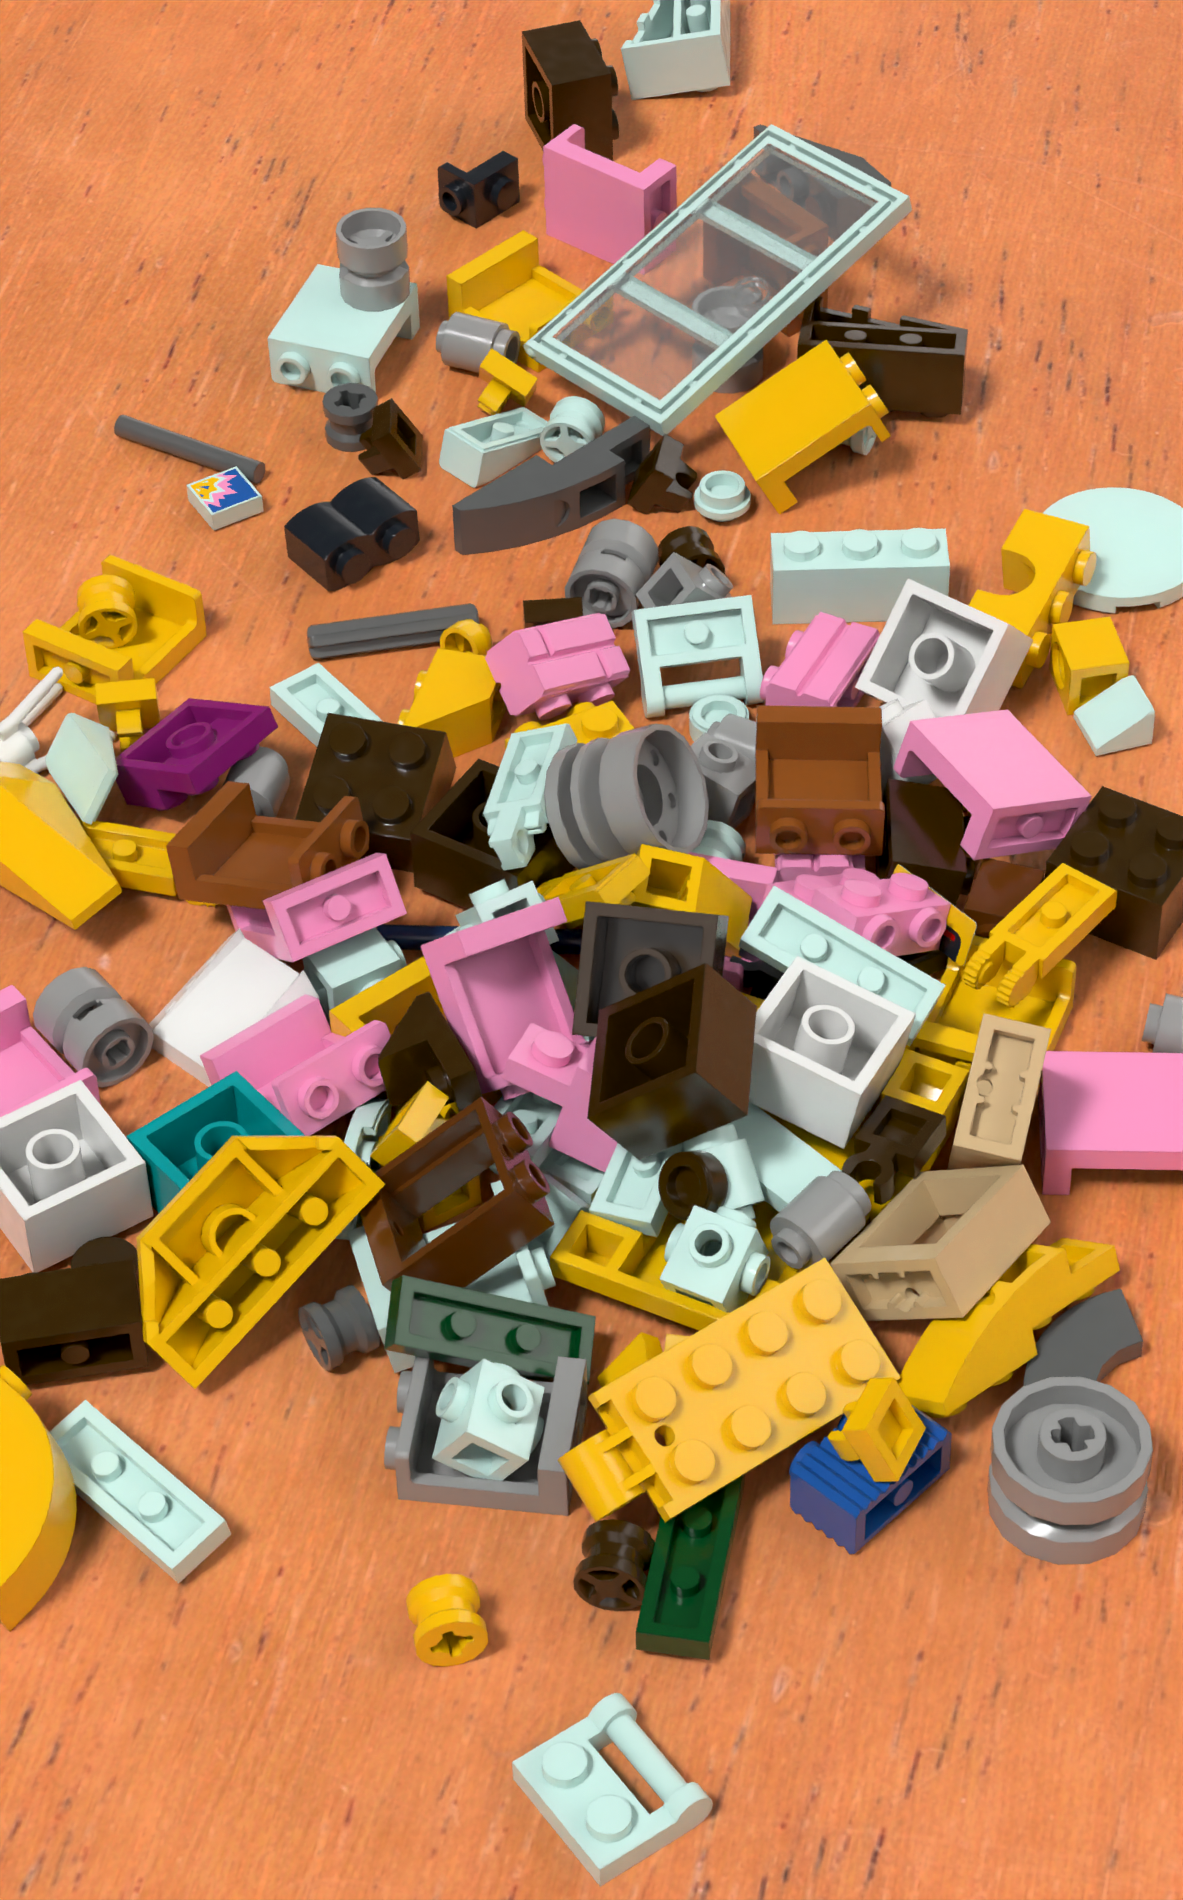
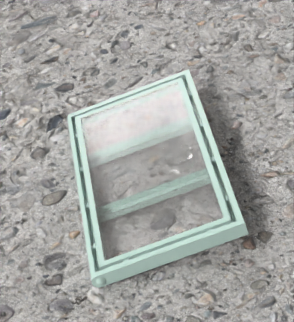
[523,124,912,436]

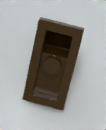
[378,991,483,1114]

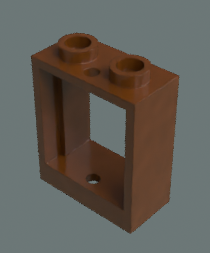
[359,1097,555,1292]

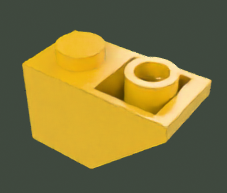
[397,648,507,758]
[630,844,752,958]

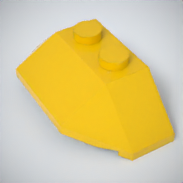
[136,1136,385,1389]

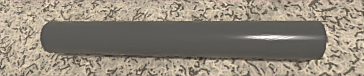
[114,415,265,484]

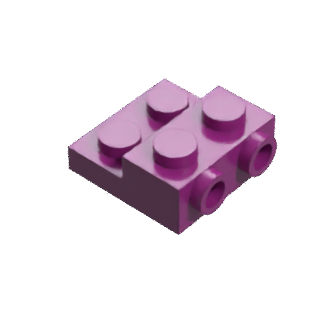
[115,698,278,811]

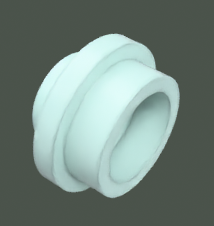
[694,470,751,522]

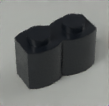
[284,477,420,591]

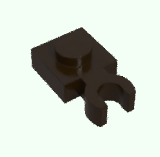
[842,1095,946,1205]

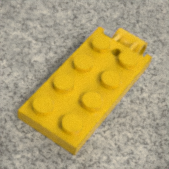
[557,1258,901,1523]

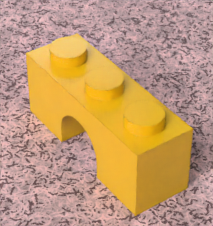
[968,508,1096,689]

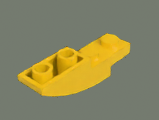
[897,1237,1120,1418]

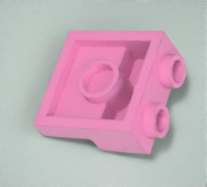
[762,868,951,956]

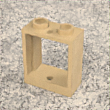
[947,1013,1051,1170]
[830,1164,1051,1321]

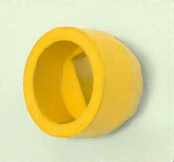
[440,619,492,656]

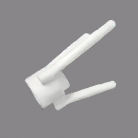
[0,667,116,774]

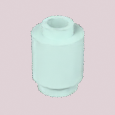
[682,1124,765,1219]

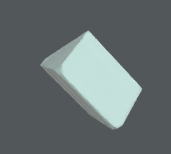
[1073,675,1155,756]

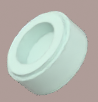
[689,695,749,742]

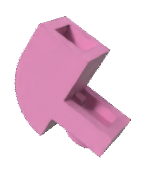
[501,1022,617,1172]

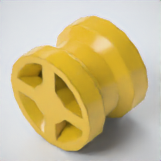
[77,575,138,649]
[406,1574,488,1667]

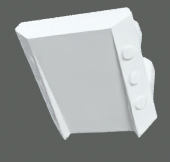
[149,928,319,1087]

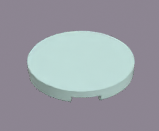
[1043,487,1183,613]

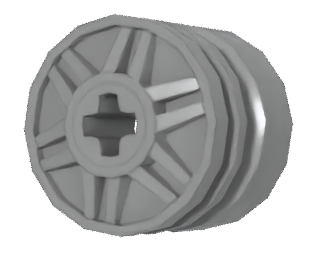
[544,724,709,870]

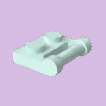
[631,595,765,718]
[512,1693,713,1887]

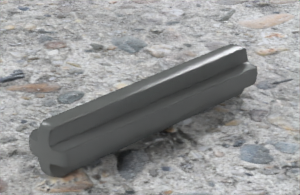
[307,603,480,660]

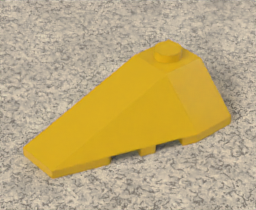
[0,761,122,930]

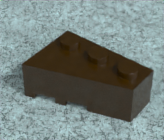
[797,297,968,417]

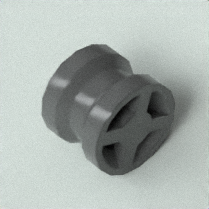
[322,383,378,452]
[298,1285,380,1371]

